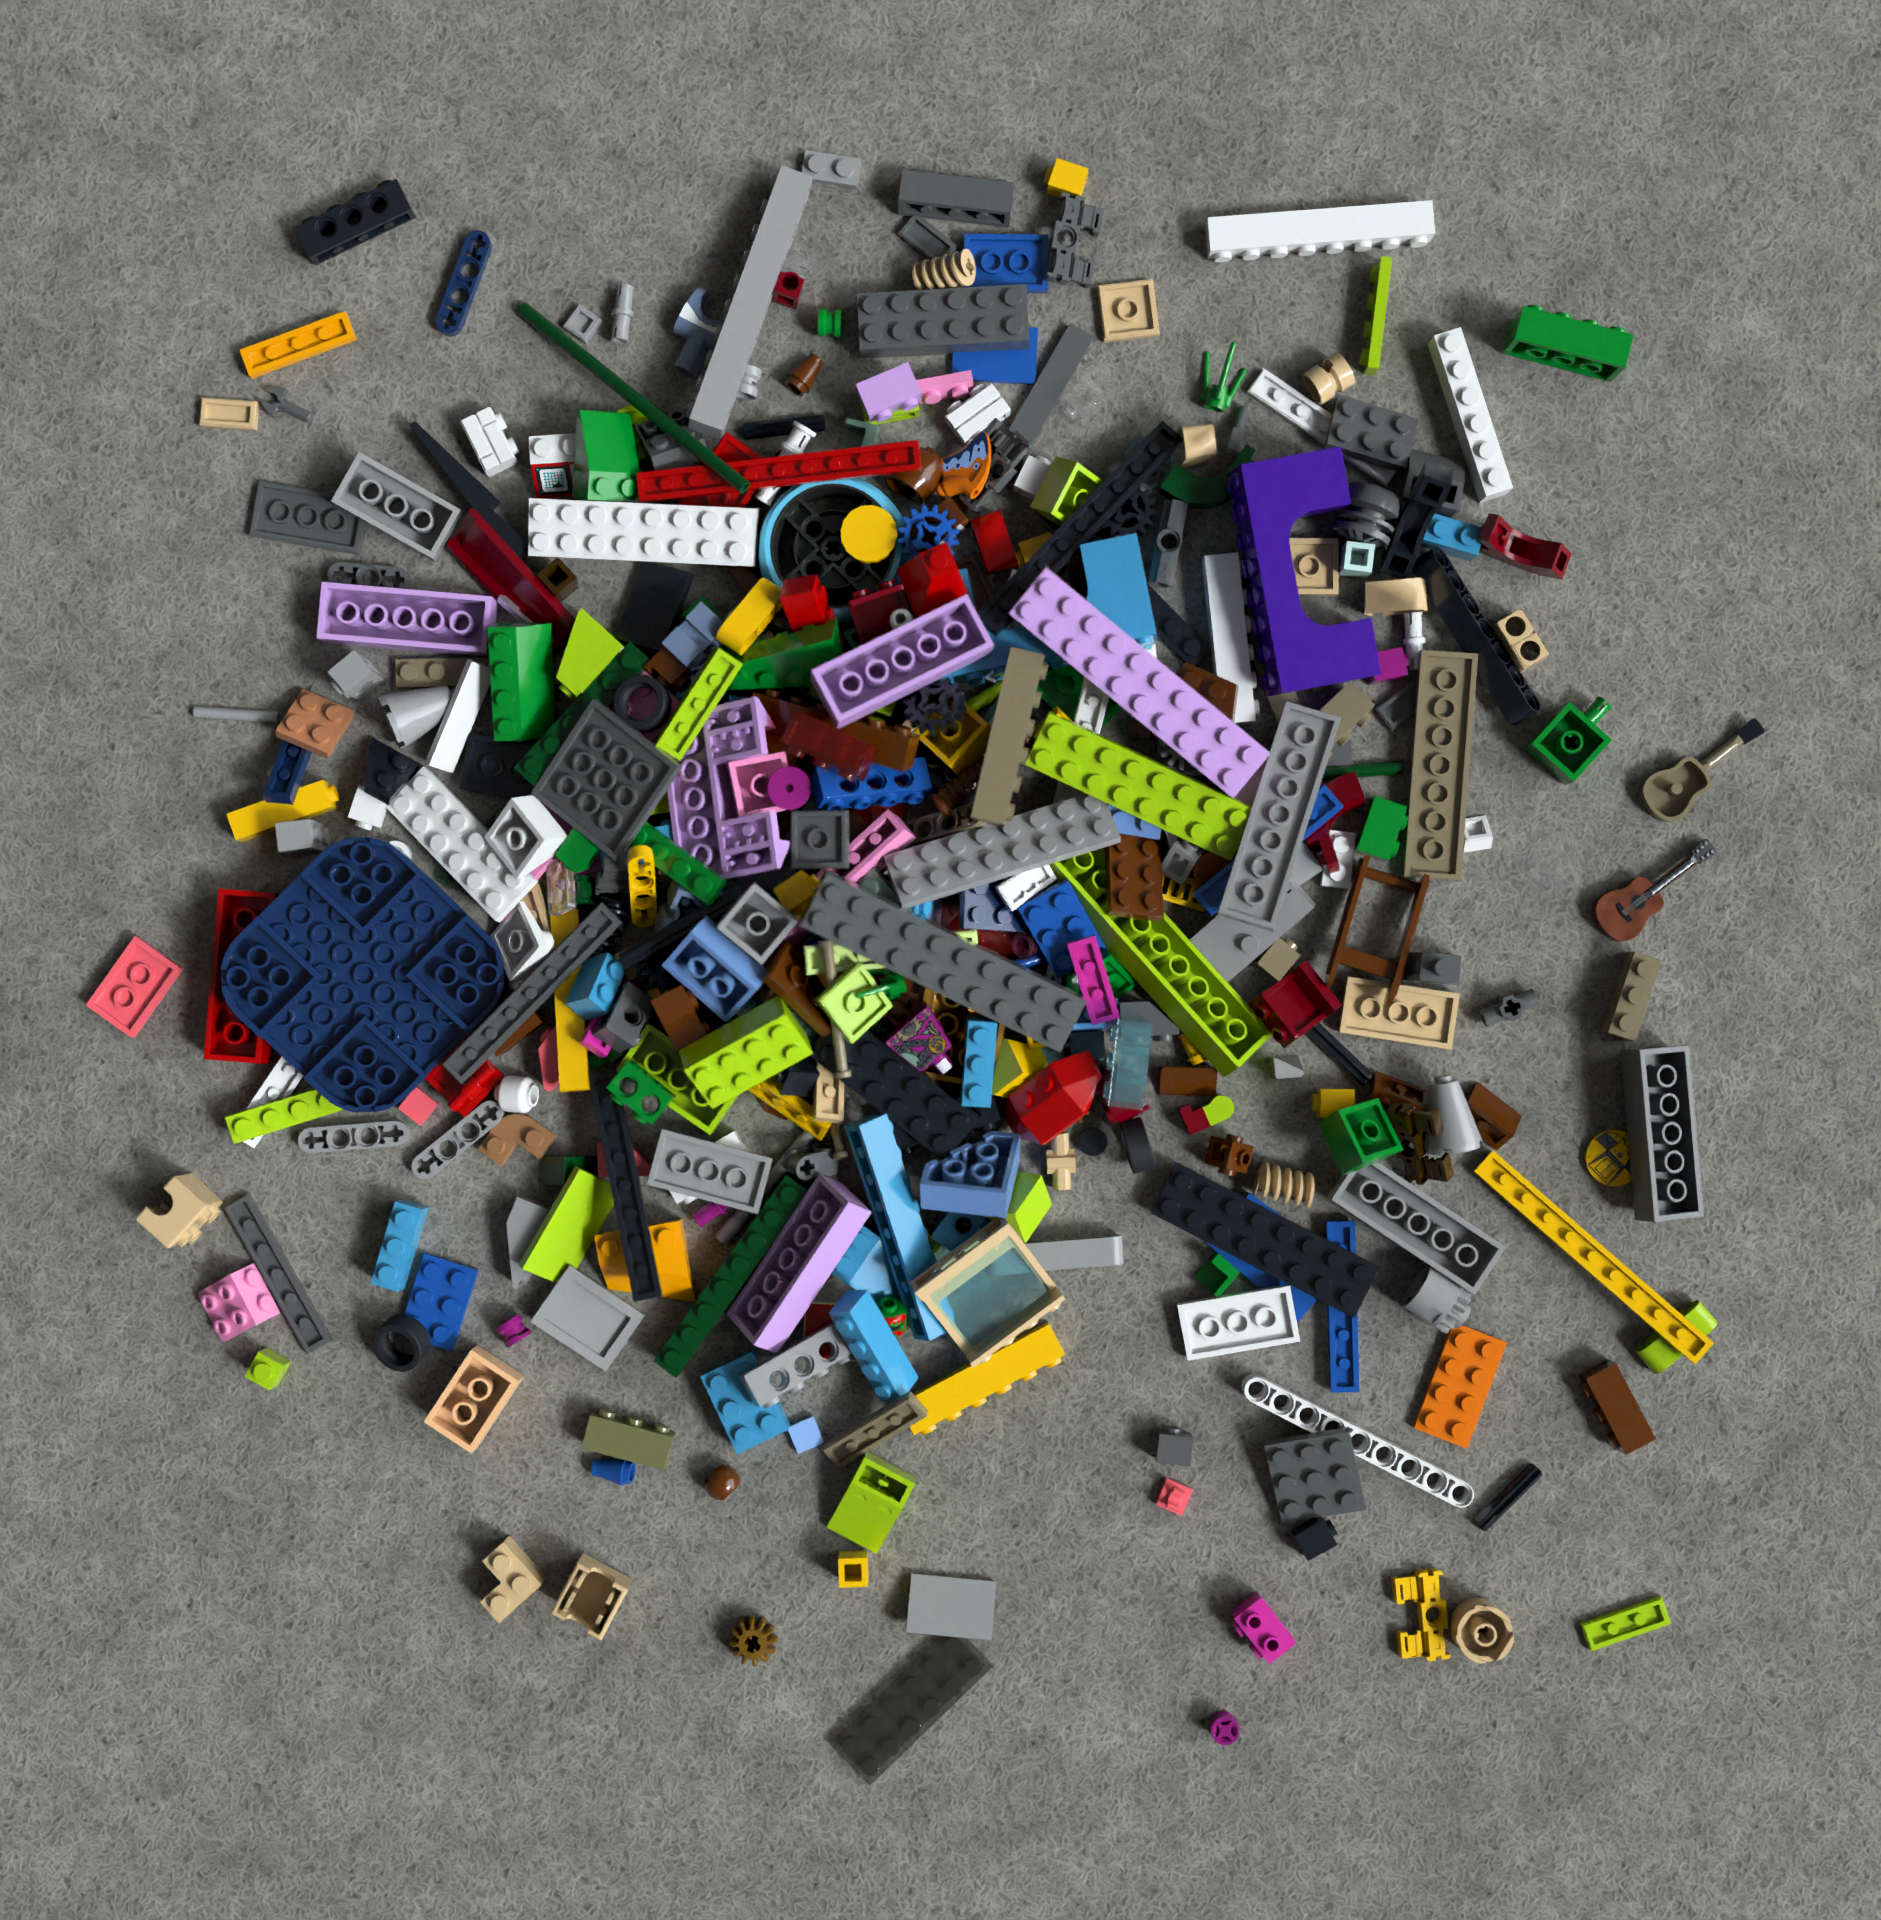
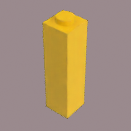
[226,780,340,842]

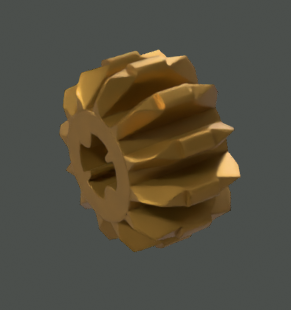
[729,1615,778,1666]

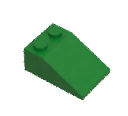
[572,409,640,502]

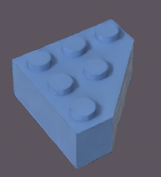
[920,1131,1020,1218]

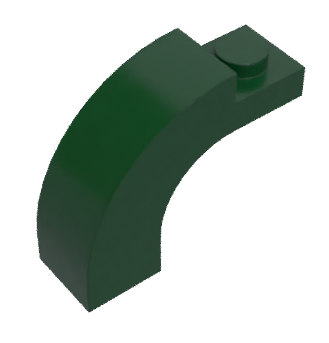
[1158,444,1256,509]

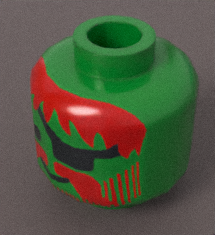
[875,1297,908,1338]

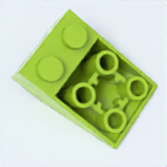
[826,1452,916,1554]

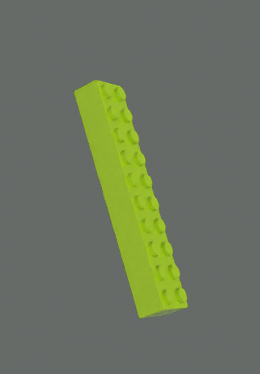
[1049,848,1271,1077]

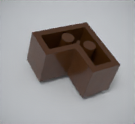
[651,985,712,1059]

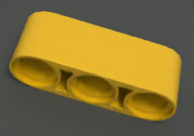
[716,577,783,655]

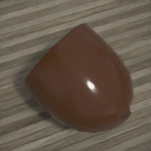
[884,446,943,504]

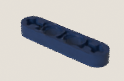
[436,230,492,337]

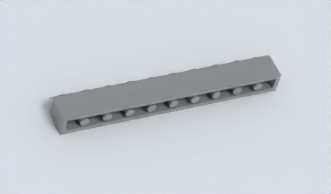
[685,165,813,440]

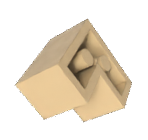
[480,1535,547,1623]

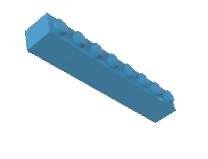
[844,1114,956,1341]

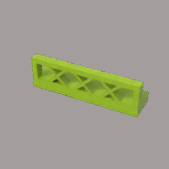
[654,645,743,761]

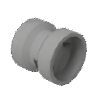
[737,365,762,400]

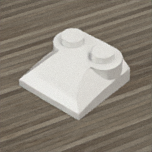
[490,901,555,981]

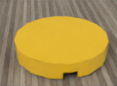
[840,505,898,564]

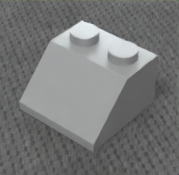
[717,883,799,964]

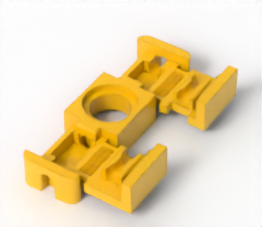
[1391,1568,1451,1661]

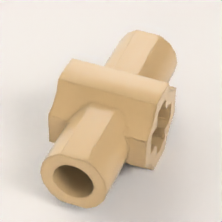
[1046,1131,1076,1190]

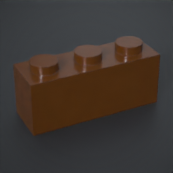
[1579,1359,1656,1455]

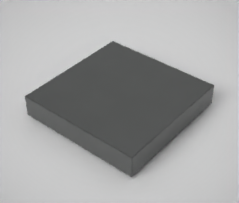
[790,810,850,869]

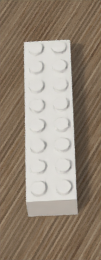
[528,498,760,566]

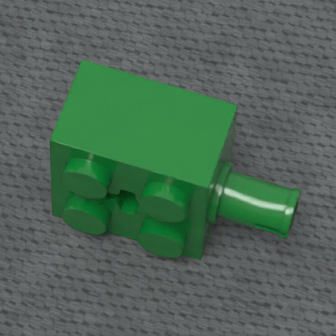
[1523,696,1612,785]

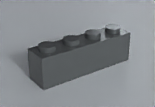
[898,169,1014,228]

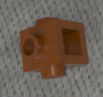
[1205,1134,1253,1176]

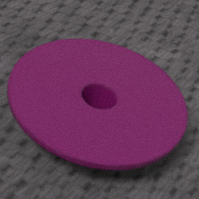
[768,766,811,810]

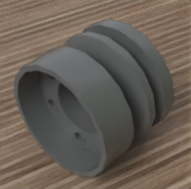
[1332,482,1404,550]

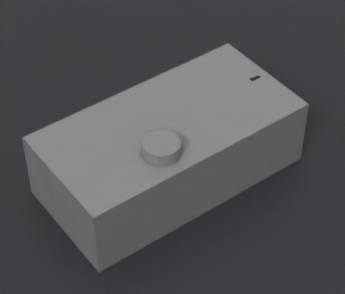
[331,452,463,562]
[1190,877,1315,982]

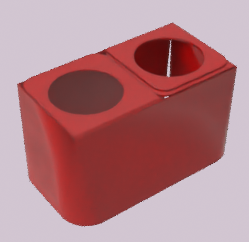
[970,509,1018,576]

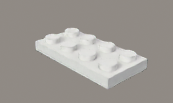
[1177,1284,1300,1361]

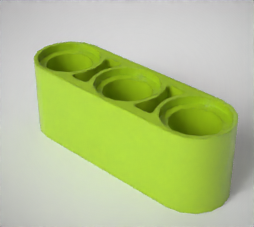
[1635,1300,1718,1374]

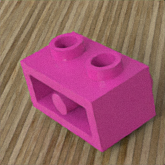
[1231,1591,1296,1664]

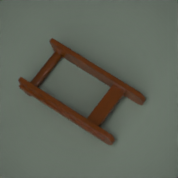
[1324,855,1430,1006]

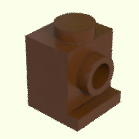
[644,646,695,693]

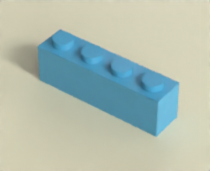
[829,1289,919,1401]

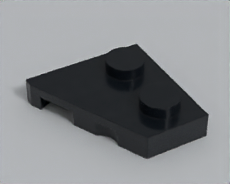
[364,737,420,805]

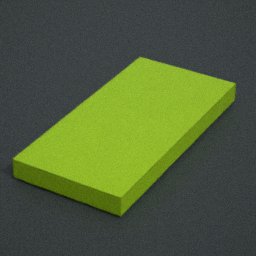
[518,1166,614,1283]

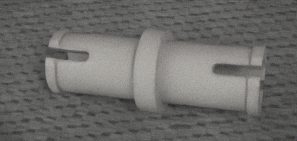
[610,284,634,344]

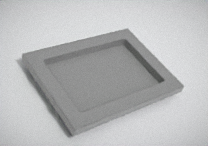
[530,1265,645,1371]

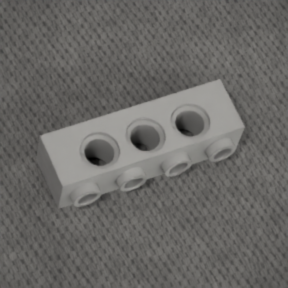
[738,1321,854,1408]

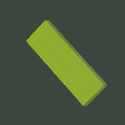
[1579,1595,1671,1651]

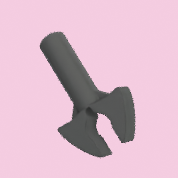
[260,387,313,423]
[1225,405,1249,456]

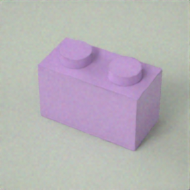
[856,362,922,423]

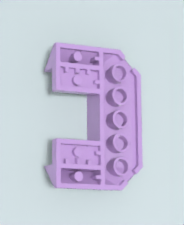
[667,696,791,880]

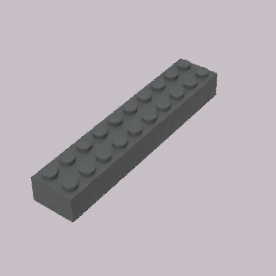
[799,869,1087,1052]

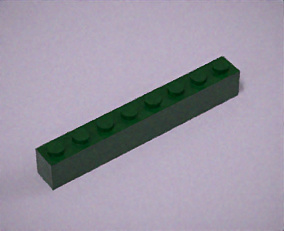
[653,1173,810,1378]

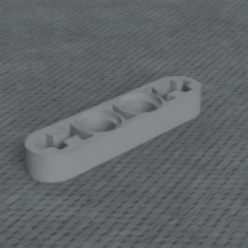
[411,1100,505,1179]
[298,1120,410,1153]

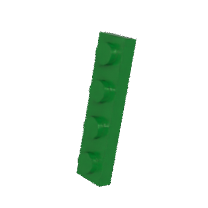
[629,821,727,905]

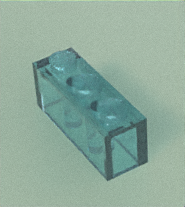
[1103,1018,1154,1110]

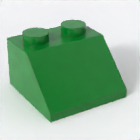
[1318,1098,1403,1175]

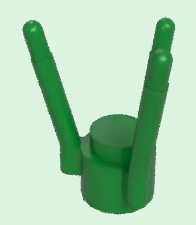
[1200,341,1247,413]
[842,968,907,1001]

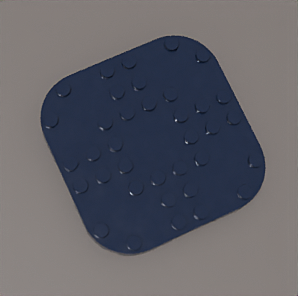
[221,837,505,1113]

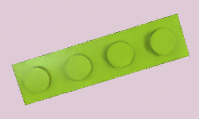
[1360,256,1392,376]
[225,1088,344,1144]

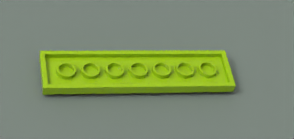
[1025,711,1252,861]

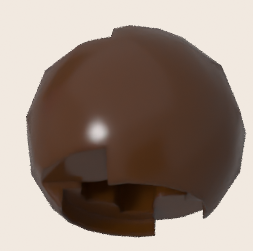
[704,1464,740,1501]

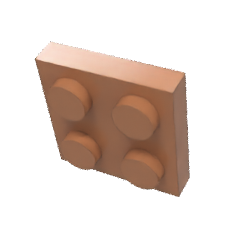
[275,689,354,759]

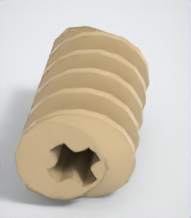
[912,248,976,290]
[1252,1162,1315,1209]

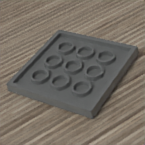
[531,699,683,861]

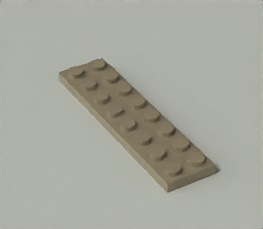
[1402,650,1478,880]

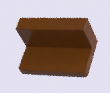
[1466,1082,1522,1151]

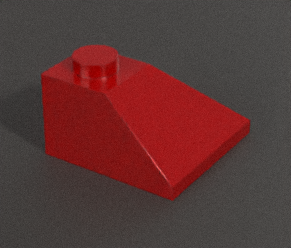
[896,542,971,619]

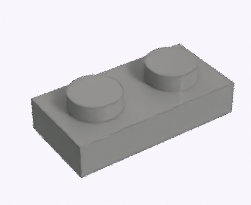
[802,150,861,189]

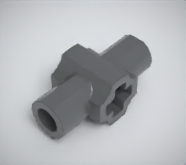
[1479,988,1539,1027]

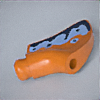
[935,432,991,499]

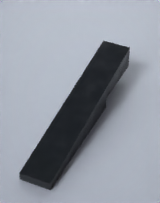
[410,421,528,561]

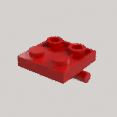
[425,1037,506,1117]

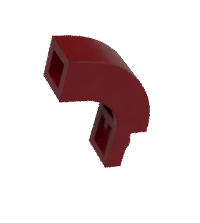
[1479,513,1572,580]
[1306,771,1365,874]

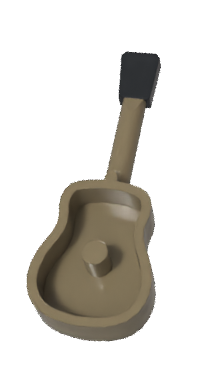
[1639,718,1765,822]

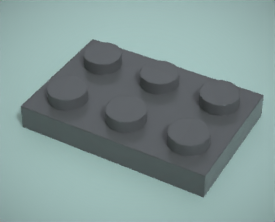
[1324,394,1418,473]

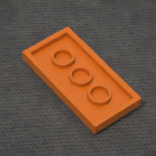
[1412,1325,1507,1449]

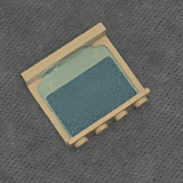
[909,1217,1065,1368]

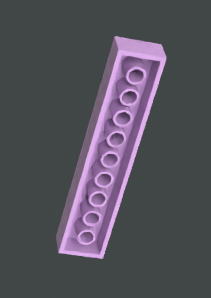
[1008,567,1271,798]

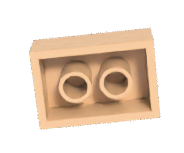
[424,1345,525,1453]

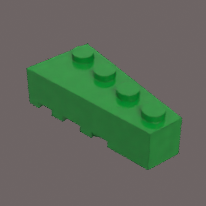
[727,618,843,690]

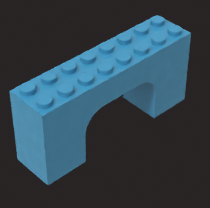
[940,533,1157,686]

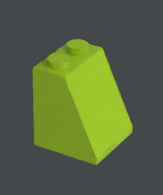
[556,608,624,701]

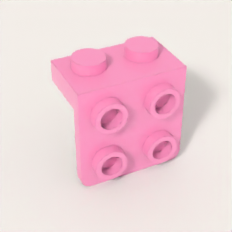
[198,1263,280,1342]

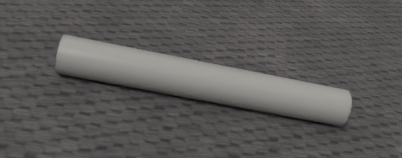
[193,706,280,723]

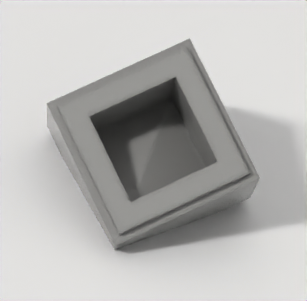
[1270,1055,1304,1079]

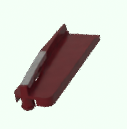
[447,508,575,651]

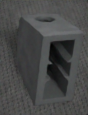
[1404,952,1462,985]

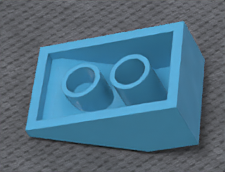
[832,1223,901,1301]

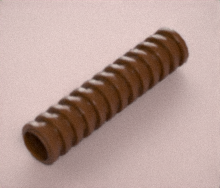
[930,736,1033,815]

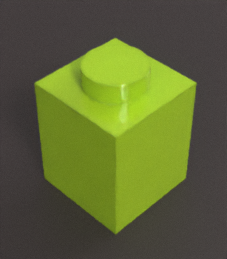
[244,1347,292,1391]

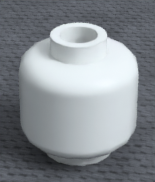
[494,1075,539,1113]

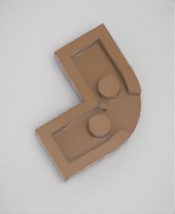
[478,1114,557,1166]

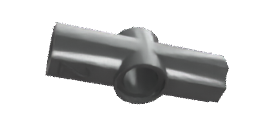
[1147,499,1188,588]

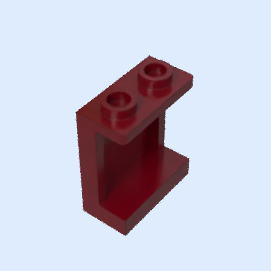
[846,579,913,646]
[1249,960,1342,1049]

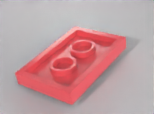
[86,936,184,1038]

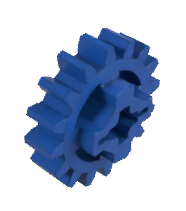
[897,503,960,561]

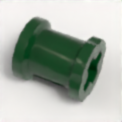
[569,875,595,910]

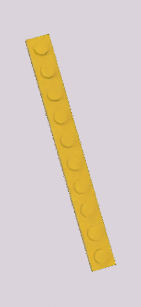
[1473,1150,1714,1364]

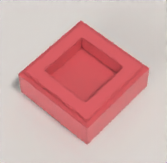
[398,1086,439,1126]

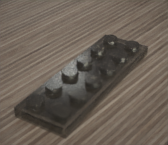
[831,1636,993,1785]

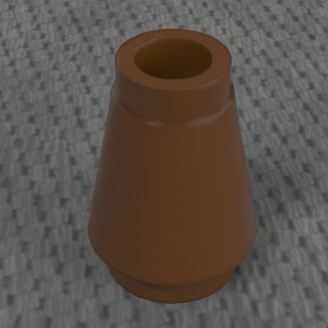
[785,353,823,397]

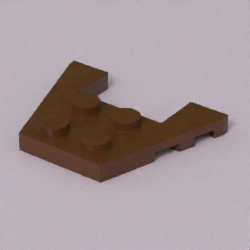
[1127,662,1239,740]

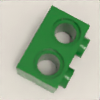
[606,1060,676,1124]

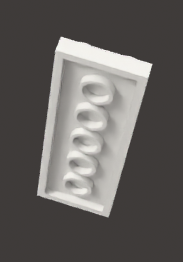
[386,766,538,922]

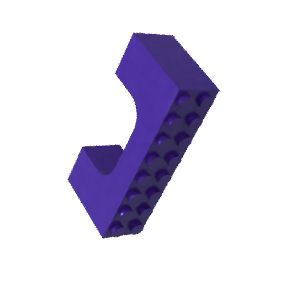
[1226,446,1381,696]

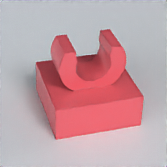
[1155,1477,1193,1516]

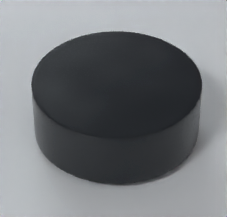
[1078,1127,1107,1156]

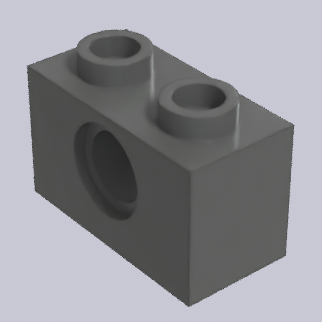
[592,981,653,1053]

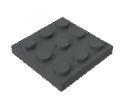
[1264,1427,1367,1523]

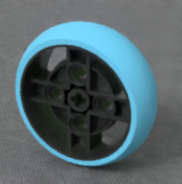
[758,478,910,627]

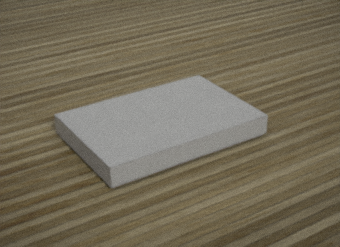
[906,1574,996,1641]

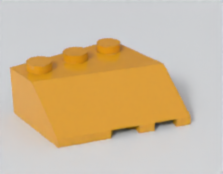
[594,1218,697,1302]

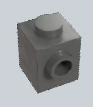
[1150,1426,1194,1466]

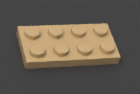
[1338,976,1460,1050]

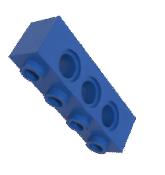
[810,757,933,811]

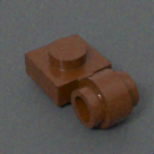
[887,976,925,1021]

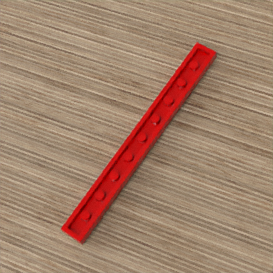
[636,440,922,503]

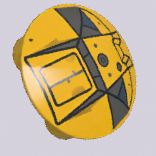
[1584,1130,1631,1186]

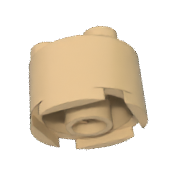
[1449,1597,1514,1663]

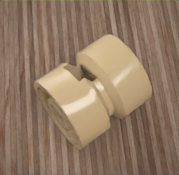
[1302,352,1355,405]

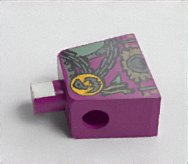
[885,1002,954,1075]

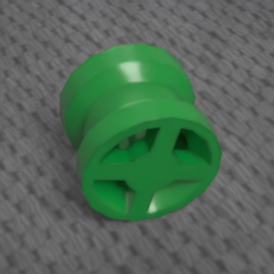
[818,308,842,338]

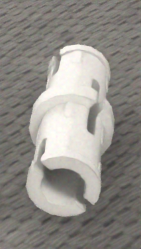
[1403,612,1426,670]

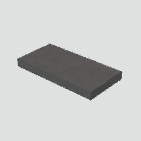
[248,480,366,555]

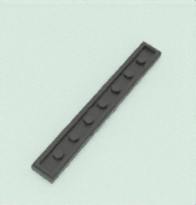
[442,902,623,1084]

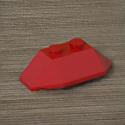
[1003,1051,1101,1145]

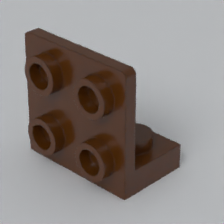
[1367,1071,1428,1146]

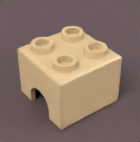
[136,1173,223,1248]
[550,1553,633,1640]

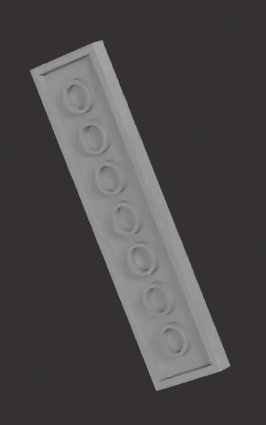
[1218,701,1341,932]
[884,794,1121,909]

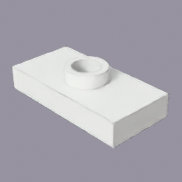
[995,865,1057,911]

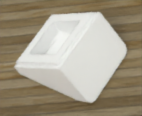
[1463,815,1493,853]

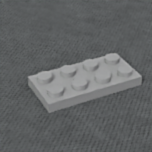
[647,1129,773,1214]

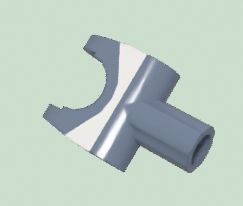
[673,287,726,378]

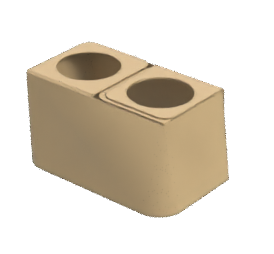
[1177,424,1217,469]
[1364,577,1428,616]
[1491,609,1549,673]

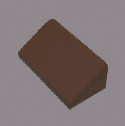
[1159,1066,1218,1096]

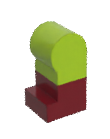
[1177,1095,1234,1135]

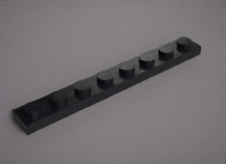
[1037,512,1212,666]
[589,1071,663,1302]

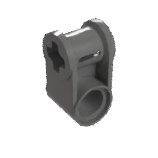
[783,1141,838,1180]

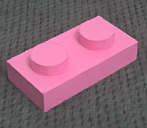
[916,370,974,404]

